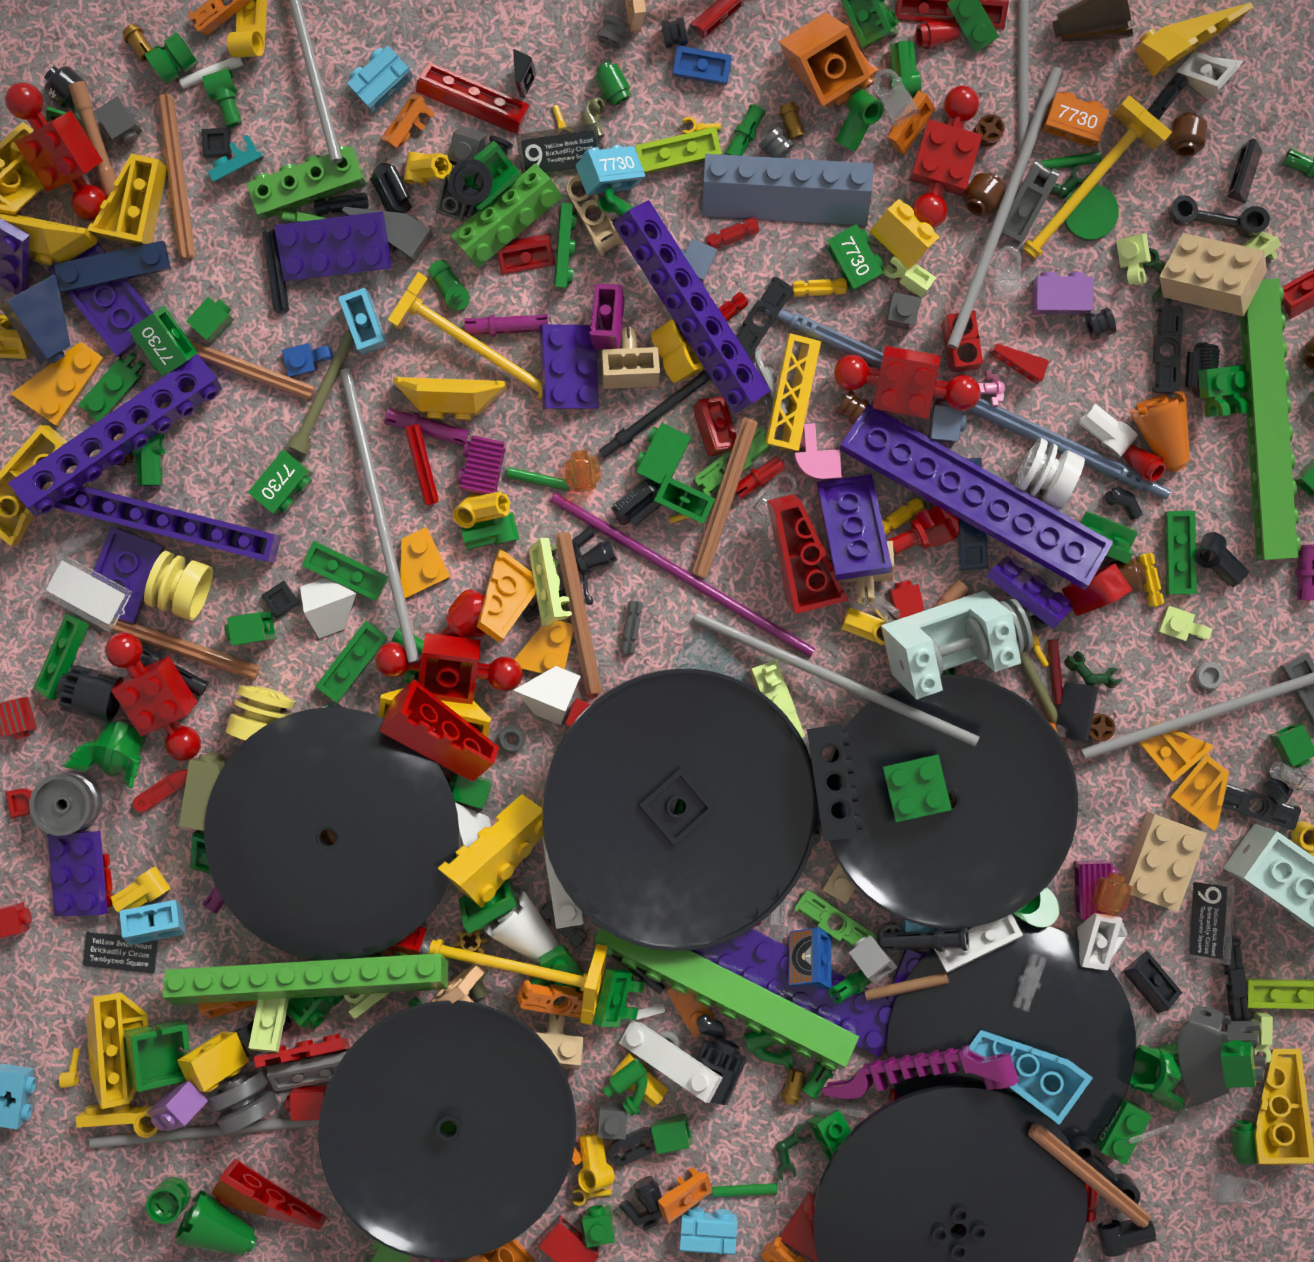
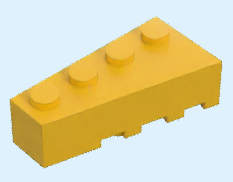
[0,425,68,546]
[438,794,543,908]

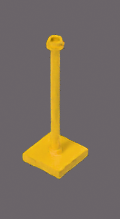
[1022,95,1172,259]
[388,272,543,399]
[429,939,608,1025]

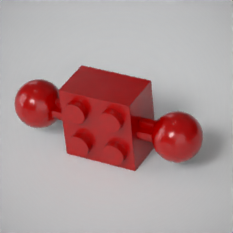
[5,82,107,221]
[909,85,982,229]
[834,346,981,419]
[105,632,201,761]
[375,633,523,704]

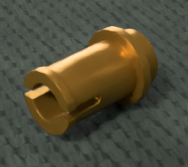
[122,24,152,62]
[779,102,806,140]
[780,1068,806,1106]

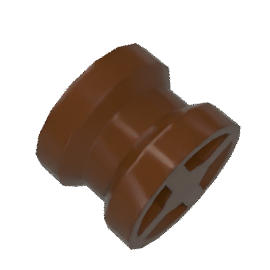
[974,114,1005,147]
[835,391,869,425]
[1089,713,1115,742]

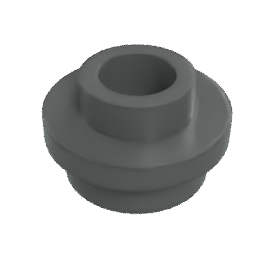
[498,725,526,753]

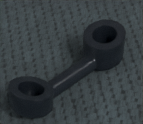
[1169,195,1270,238]
[1069,1136,1141,1204]

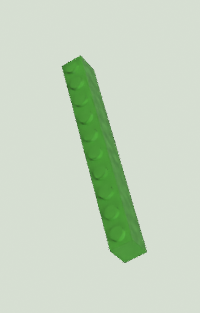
[1239,278,1301,561]
[592,927,859,1071]
[163,953,448,1005]

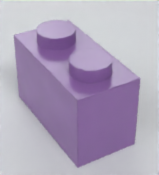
[1032,272,1094,314]
[147,1081,208,1132]

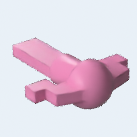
[978,370,1005,407]

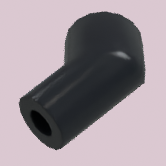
[1105,487,1143,520]
[696,1014,727,1039]

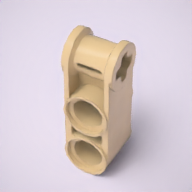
[567,176,625,257]

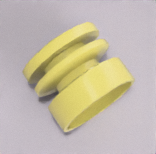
[144,551,213,621]
[225,685,296,740]

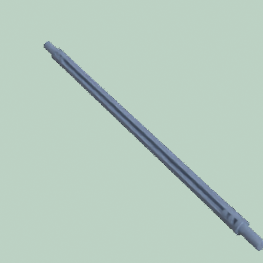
[765,308,1171,500]

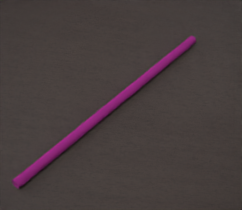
[550,492,815,658]

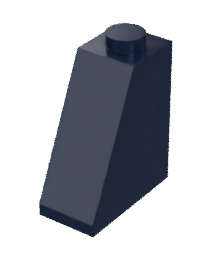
[0,274,70,365]

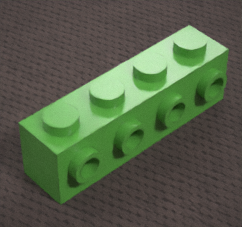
[246,146,367,220]
[450,163,563,268]

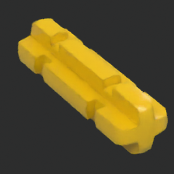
[792,278,847,297]
[882,497,925,535]
[1137,553,1164,607]

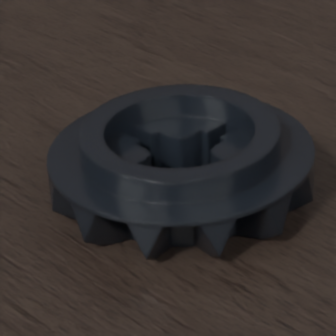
[447,158,493,205]

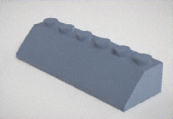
[702,154,874,226]

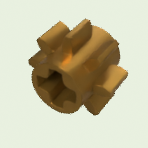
[453,929,488,954]

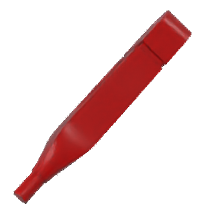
[133,769,188,812]

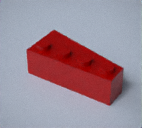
[767,494,849,614]
[379,680,499,782]

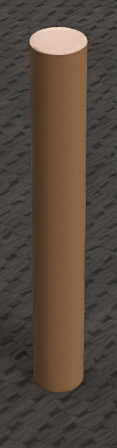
[865,973,949,1001]

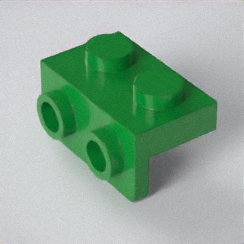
[462,141,522,211]

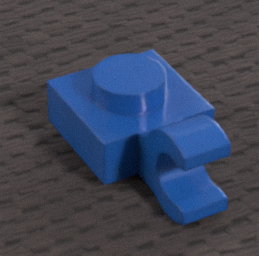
[282,343,334,378]

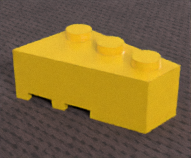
[87,154,167,246]

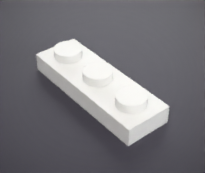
[935,914,1023,973]

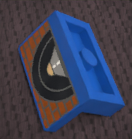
[789,927,831,990]

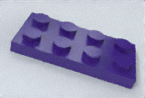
[274,211,392,281]
[48,241,154,358]
[817,474,892,581]

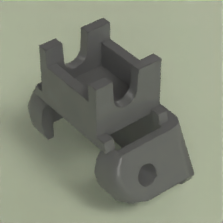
[1178,1007,1266,1104]

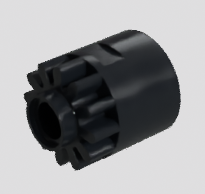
[56,665,123,723]
[696,1038,747,1105]

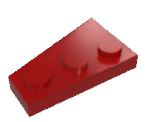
[254,1034,350,1068]

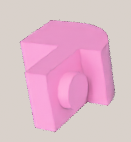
[793,423,842,480]

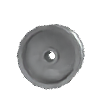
[29,771,103,836]
[206,1069,279,1134]

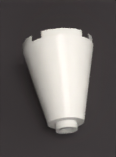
[484,891,559,965]

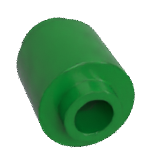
[594,61,631,107]
[1231,1120,1257,1164]

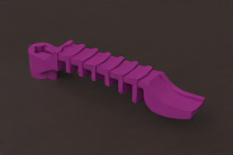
[822,1045,1019,1099]

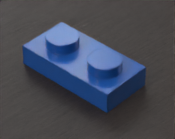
[673,46,732,86]

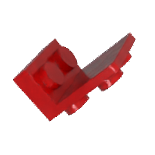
[780,1192,819,1262]

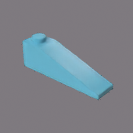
[969,1030,1093,1125]

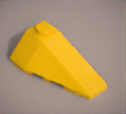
[1135,2,1253,77]
[1254,1049,1314,1166]

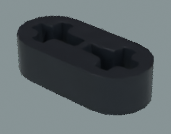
[608,1127,656,1166]

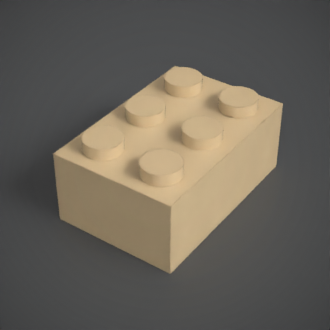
[1159,233,1267,316]
[1118,811,1207,912]

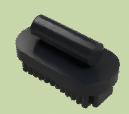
[370,163,412,214]
[1185,342,1220,397]
[611,478,662,527]

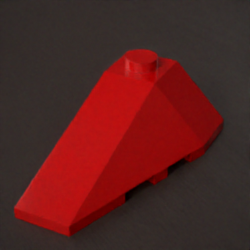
[211,1158,327,1230]

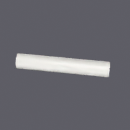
[179,57,244,89]

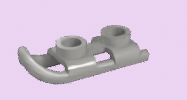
[750,347,790,419]

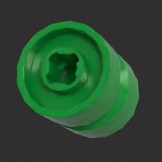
[144,32,199,85]
[146,1177,191,1224]

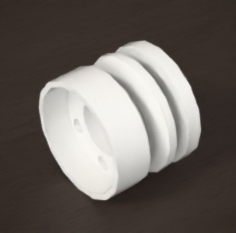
[1015,437,1085,510]

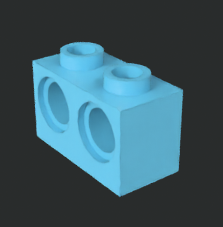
[120,900,186,945]

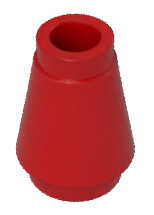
[915,21,959,50]
[1124,445,1166,482]

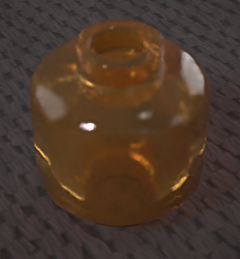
[563,450,602,492]
[1092,872,1133,916]

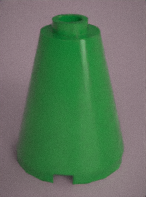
[175,1189,257,1256]

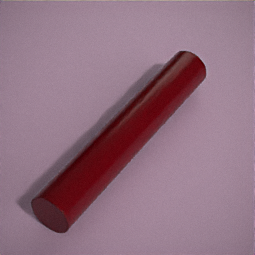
[1047,639,1063,705]

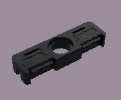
[736,276,793,357]
[1152,306,1183,394]
[1222,784,1301,830]
[1223,936,1250,1021]

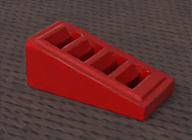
[990,344,1049,384]

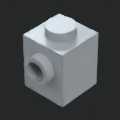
[849,935,897,985]

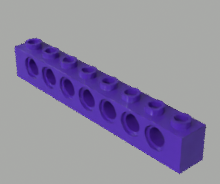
[612,200,771,414]
[8,354,222,517]
[53,486,282,563]

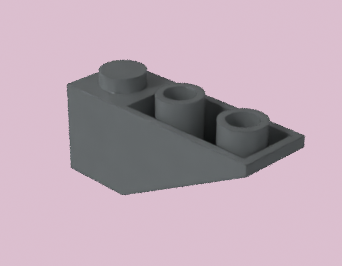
[436,125,487,221]
[342,207,433,262]

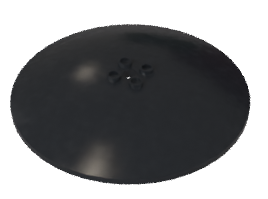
[542,668,819,951]
[812,1084,1087,1262]

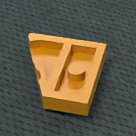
[401,527,451,599]
[515,620,574,673]
[1138,721,1214,782]
[1171,754,1230,831]

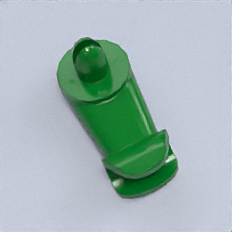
[597,186,634,217]
[428,260,470,310]

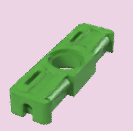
[695,427,774,496]
[794,889,877,947]

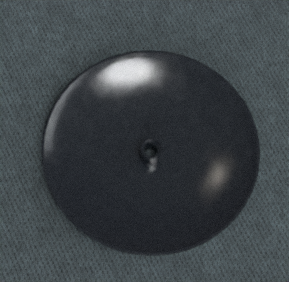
[827,675,1078,929]
[204,707,459,961]
[887,920,1136,1142]
[318,1000,576,1260]

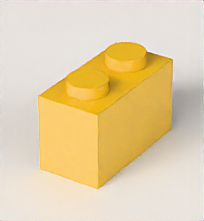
[869,199,939,269]
[177,1031,249,1093]

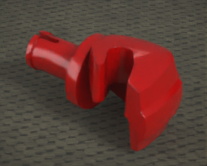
[888,506,960,555]
[438,589,486,639]

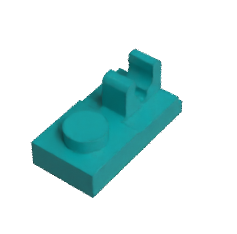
[207,135,264,182]

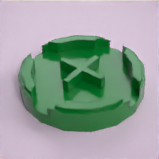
[1064,184,1119,241]

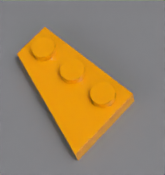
[11,342,105,426]
[477,549,536,643]

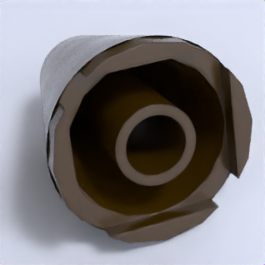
[1052,0,1133,42]

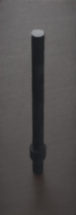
[599,370,711,459]

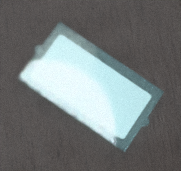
[673,628,756,689]

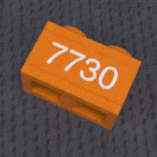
[1041,92,1110,148]

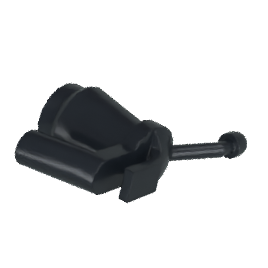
[572,526,618,605]
[619,1176,699,1231]

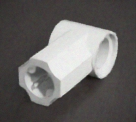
[1079,404,1138,458]

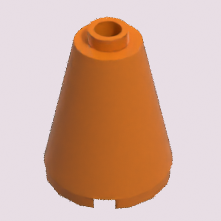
[1129,391,1190,472]

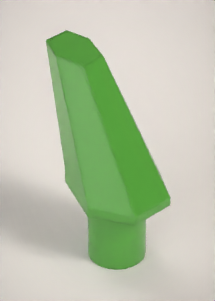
[278,209,325,223]

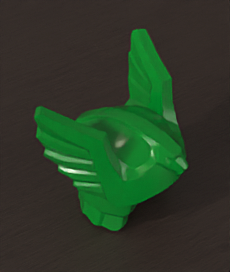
[63,721,146,789]
[1130,1043,1187,1116]

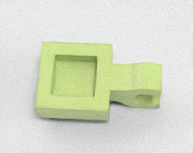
[1116,233,1151,286]
[883,256,936,298]
[1158,606,1213,641]
[1250,1011,1273,1062]

